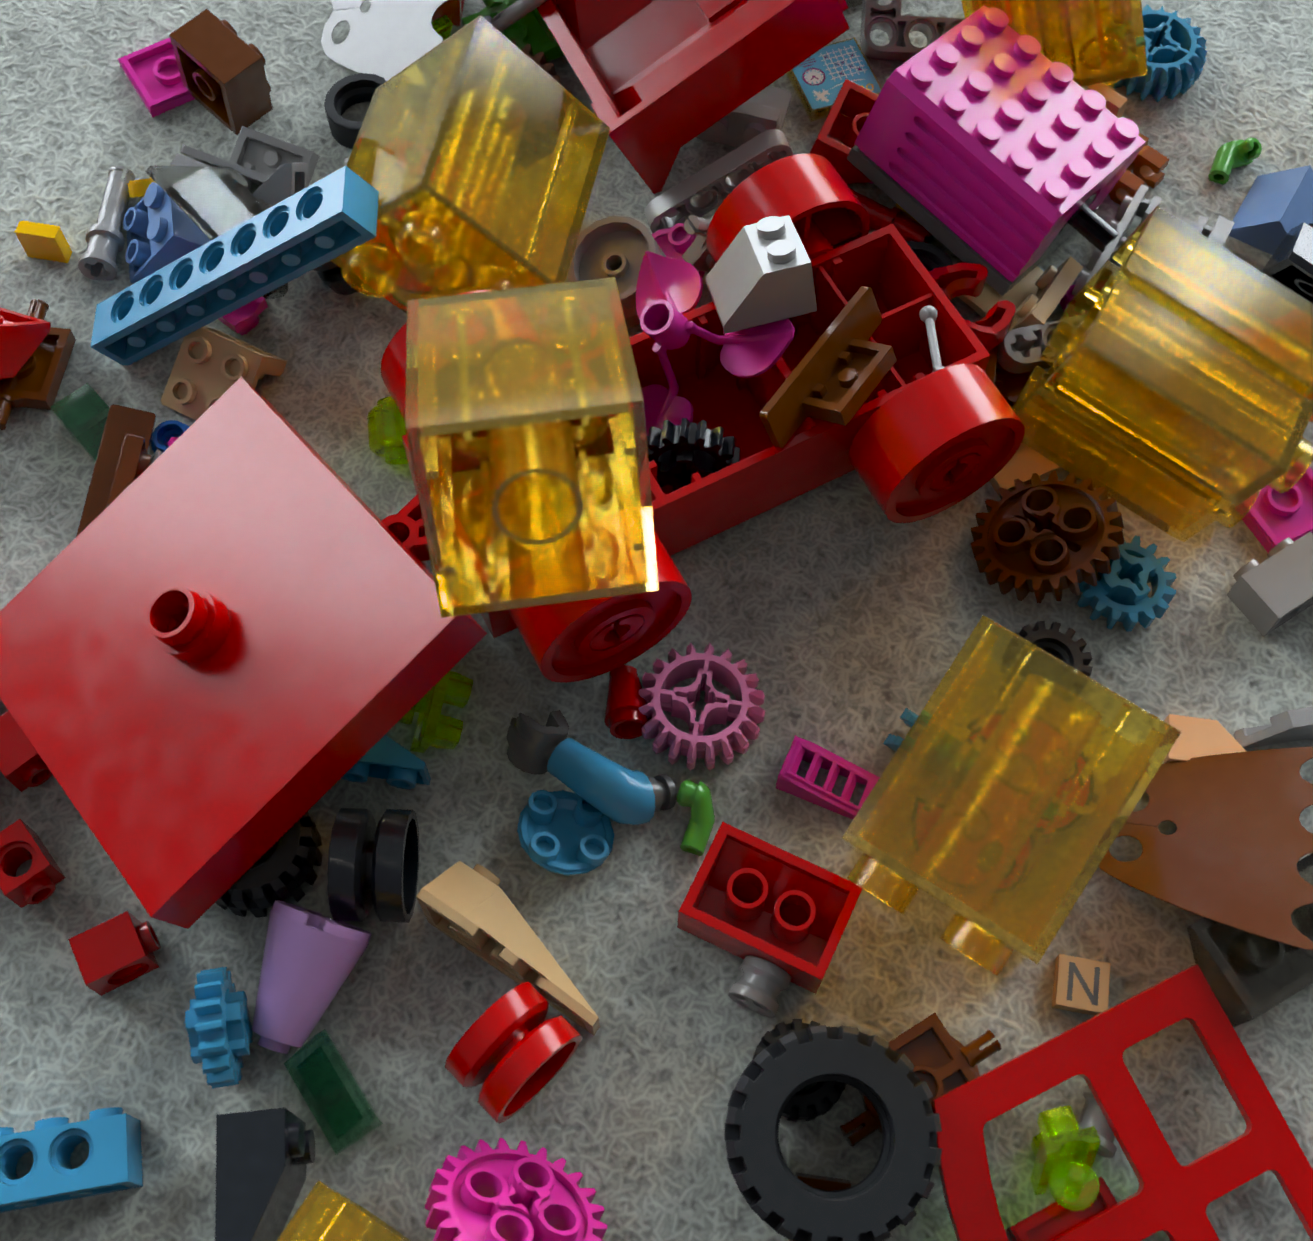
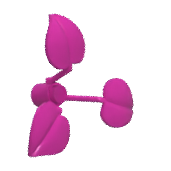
[623,251,795,453]

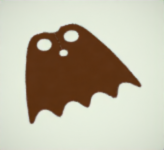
[1091,747,1313,950]

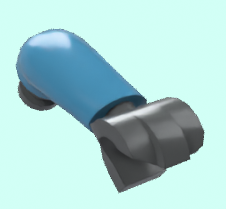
[506,710,677,825]

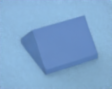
[1228,165,1313,255]

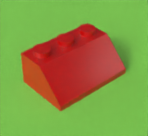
[677,821,863,994]

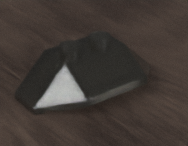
[145,165,288,300]

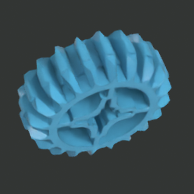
[1098,4,1207,103]

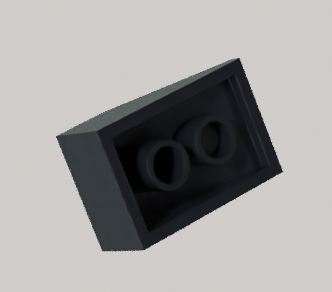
[215,1107,315,1241]

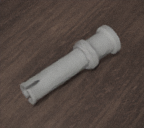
[78,166,136,280]

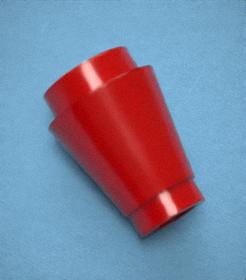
[604,665,652,739]

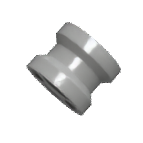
[728,955,792,1018]

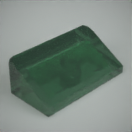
[284,1029,383,1155]

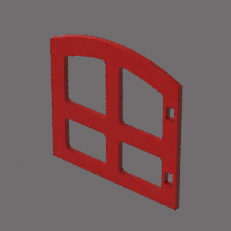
[931,964,1313,1241]

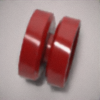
[444,982,583,1124]

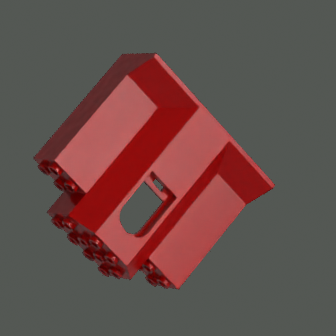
[537,0,850,194]

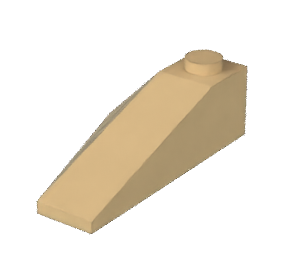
[416,861,600,1035]

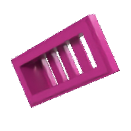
[775,736,884,825]

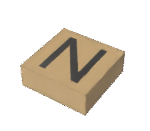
[1052,954,1111,1016]

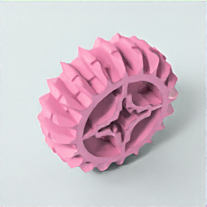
[639,643,765,771]

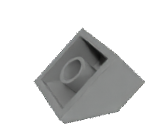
[706,215,817,334]

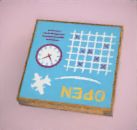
[786,38,882,122]

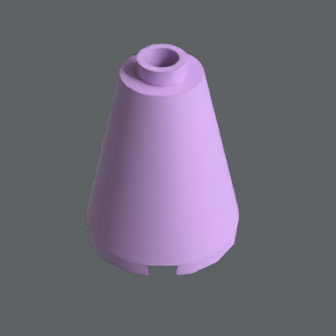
[252,900,372,1054]

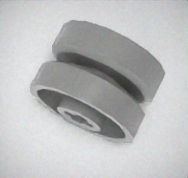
[566,216,666,328]

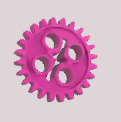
[424,1138,607,1241]

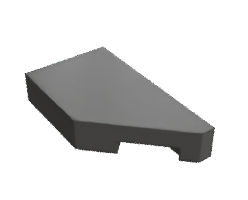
[1233,707,1313,749]

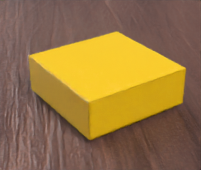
[15,221,72,263]

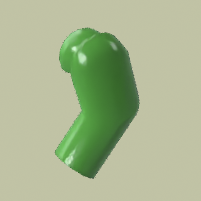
[1208,137,1262,185]
[677,780,715,856]

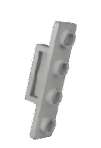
[181,126,320,190]

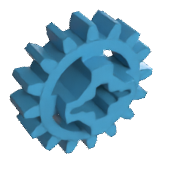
[1077,535,1177,632]
[185,966,253,1089]

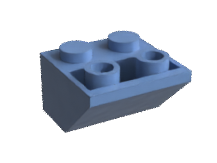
[123,169,217,283]

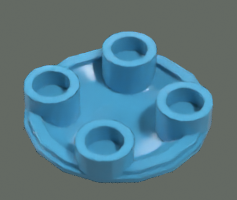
[517,790,614,876]

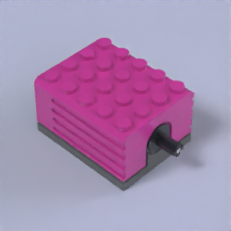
[847,5,1146,296]

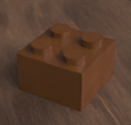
[169,9,273,135]

